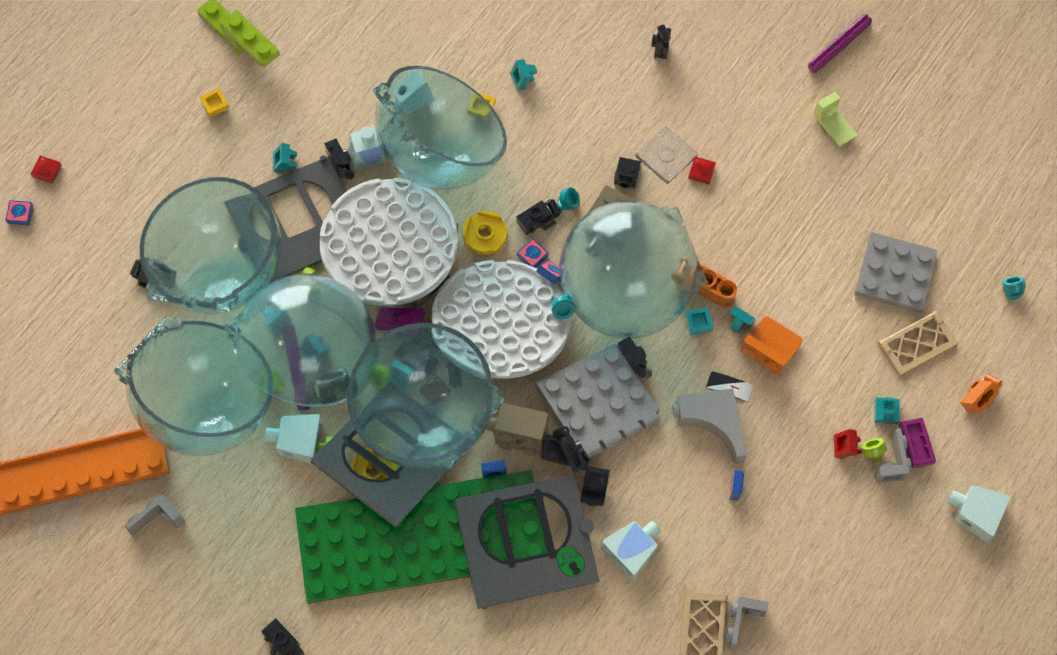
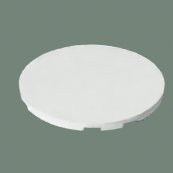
[320,178,458,306]
[432,260,571,379]

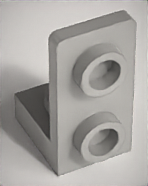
[875,428,911,483]
[125,494,185,536]
[726,596,769,650]

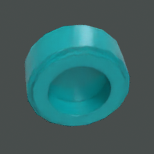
[557,187,580,211]
[1002,276,1026,300]
[550,294,575,320]

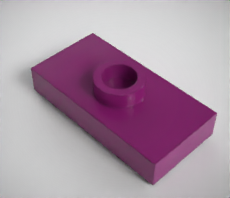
[375,308,425,331]
[898,418,936,468]

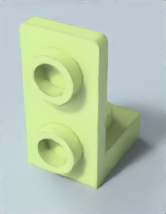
[813,92,857,147]

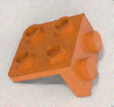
[740,316,803,376]

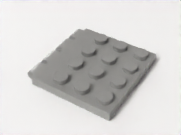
[535,344,660,459]

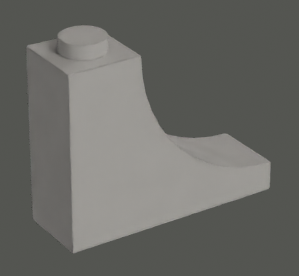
[672,388,746,464]

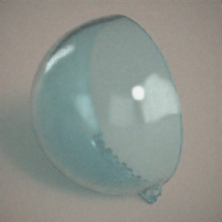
[373,66,507,190]
[139,177,282,314]
[559,200,708,339]
[224,274,377,407]
[114,316,274,456]
[347,323,505,470]

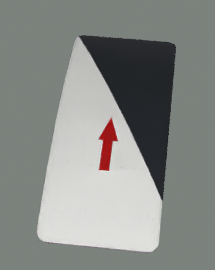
[706,371,753,401]

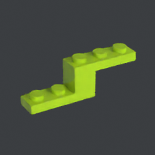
[197,0,280,68]

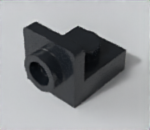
[614,157,641,188]
[580,466,610,506]

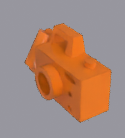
[960,374,1003,414]

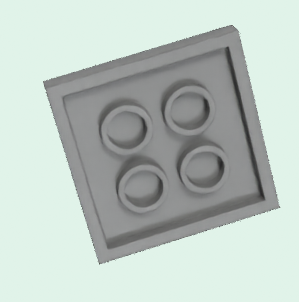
[854,232,937,313]

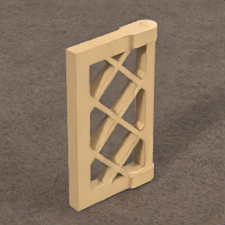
[878,311,958,377]
[680,592,728,655]

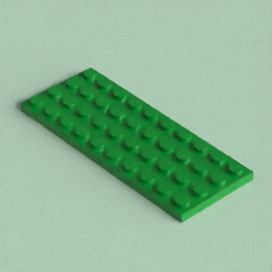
[295,470,547,604]

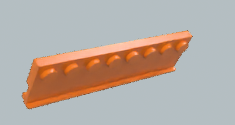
[0,424,170,515]

